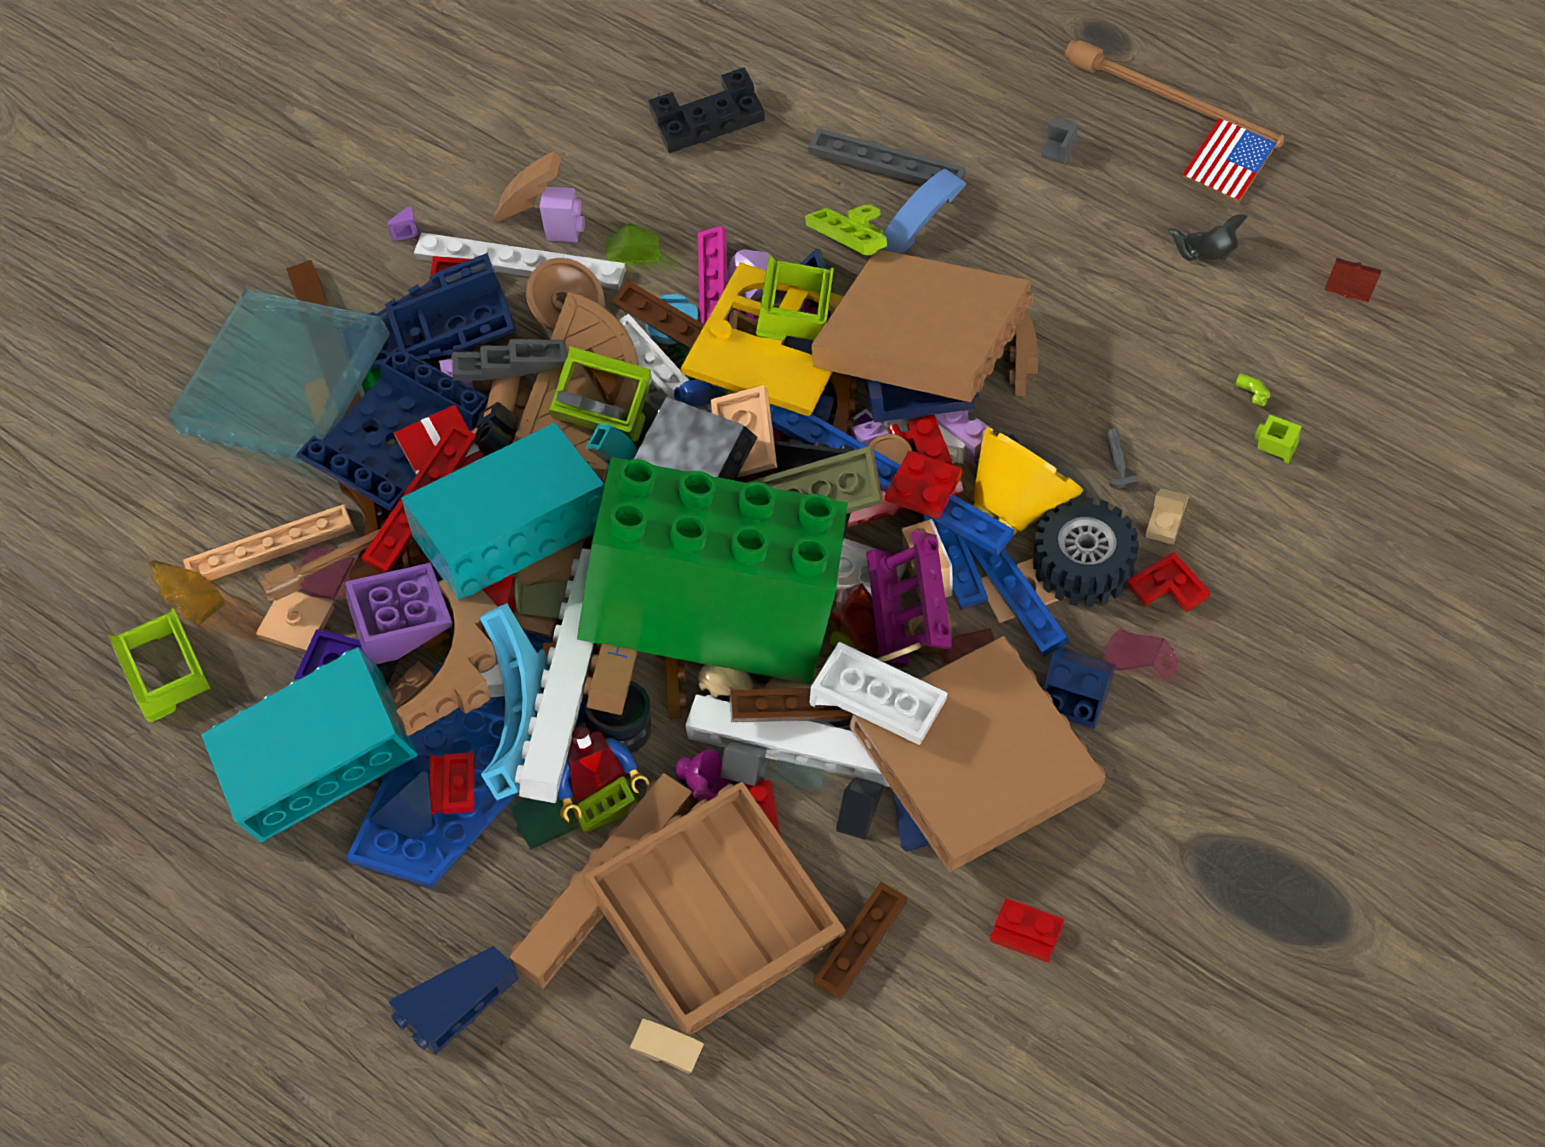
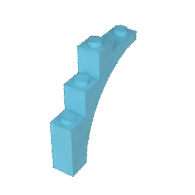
[480,603,551,800]

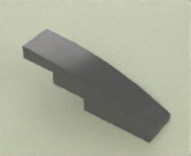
[451,339,567,381]

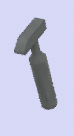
[1107,429,1137,489]

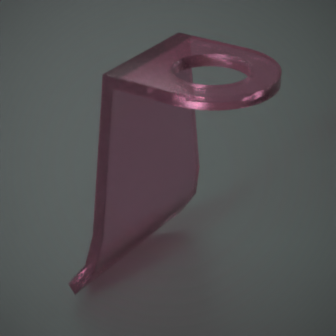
[1102,629,1177,677]

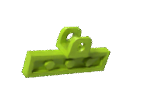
[805,205,887,255]

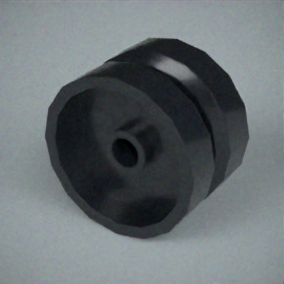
[585,681,651,753]

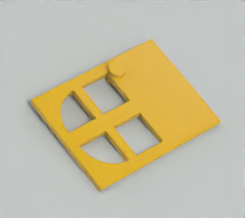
[680,262,844,416]

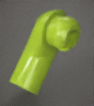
[1235,373,1270,406]

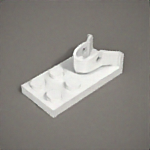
[809,642,948,745]

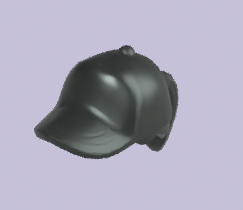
[1169,214,1248,261]

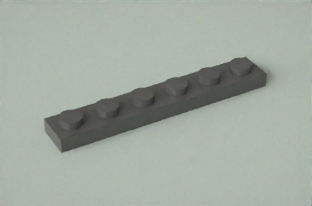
[808,128,966,185]

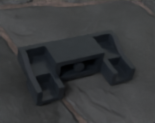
[648,67,765,153]

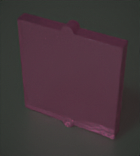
[299,545,354,601]

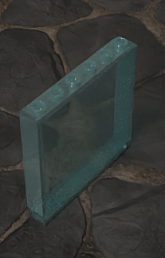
[168,289,390,464]

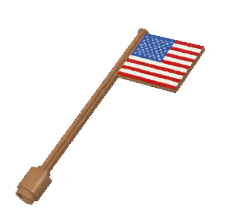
[1065,39,1285,204]

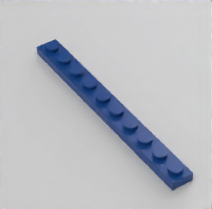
[770,404,1014,556]

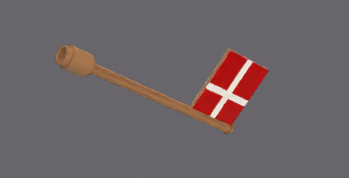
[259,405,484,601]

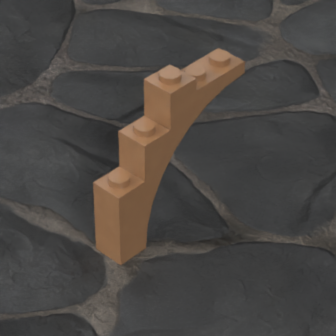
[396,580,498,737]

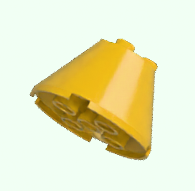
[973,427,1083,536]

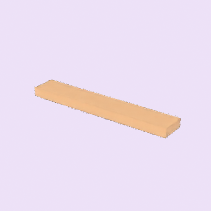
[183,504,355,587]

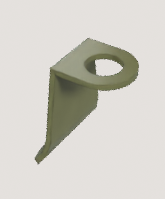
[515,577,569,620]

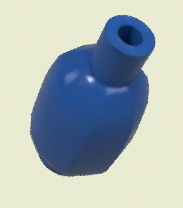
[674,380,725,407]

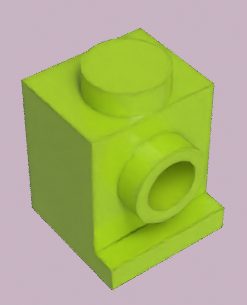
[1254,415,1302,464]

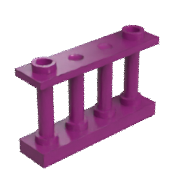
[866,530,952,667]

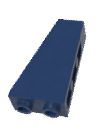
[389,946,519,1055]

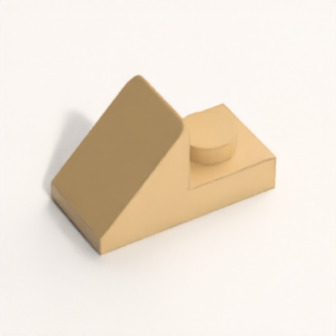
[1146,488,1189,545]

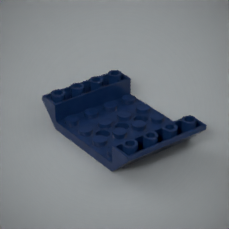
[296,347,488,511]

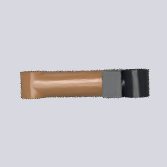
[471,343,523,454]

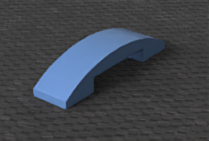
[882,169,966,254]

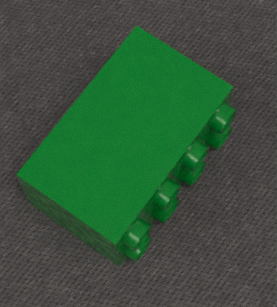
[577,457,848,684]

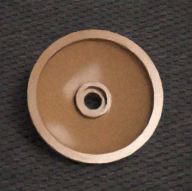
[526,258,605,332]

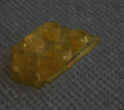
[149,560,225,626]

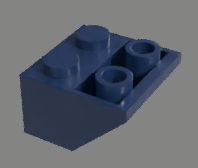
[1043,647,1116,729]

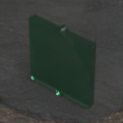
[510,796,578,850]

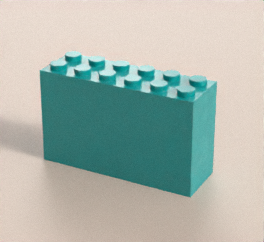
[401,423,605,601]
[201,647,418,843]

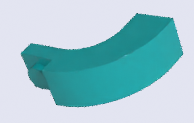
[586,424,638,468]

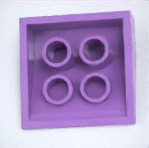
[345,563,452,665]

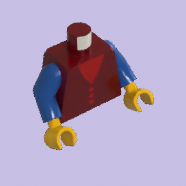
[557,727,649,822]

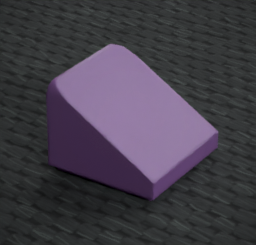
[387,206,418,241]

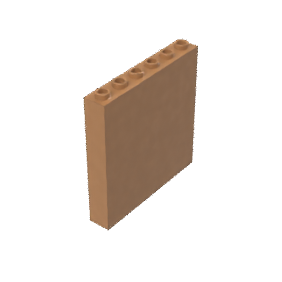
[811,249,1034,402]
[850,636,1106,873]

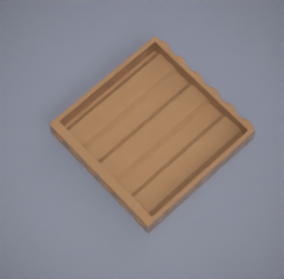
[585,782,846,1036]

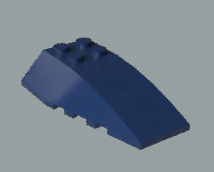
[342,253,516,372]

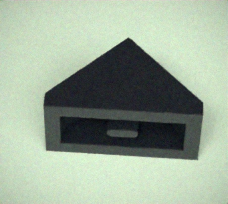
[836,777,884,840]

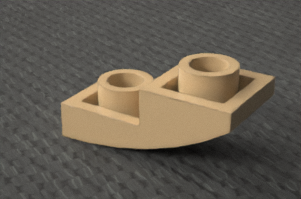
[629,1019,704,1074]

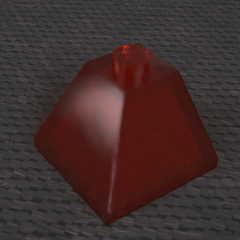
[829,582,878,657]

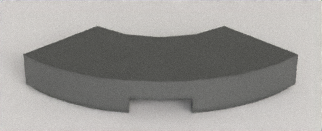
[556,390,630,421]

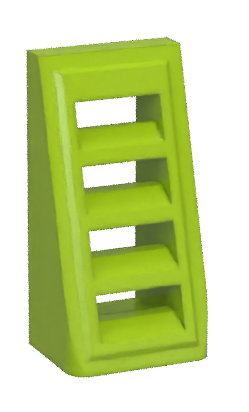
[573,776,640,833]

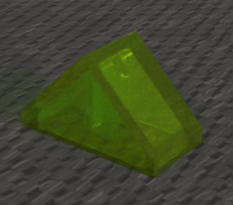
[606,222,661,264]

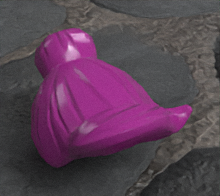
[676,749,729,801]

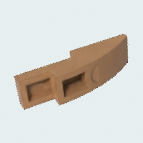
[1005,309,1038,396]

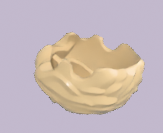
[698,664,754,698]

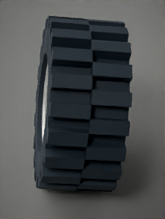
[1033,497,1139,607]

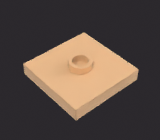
[256,591,334,654]

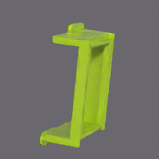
[756,254,834,340]
[549,346,652,442]
[108,608,211,722]

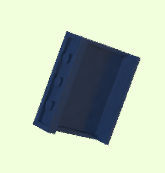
[865,379,979,423]

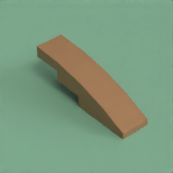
[493,151,561,222]

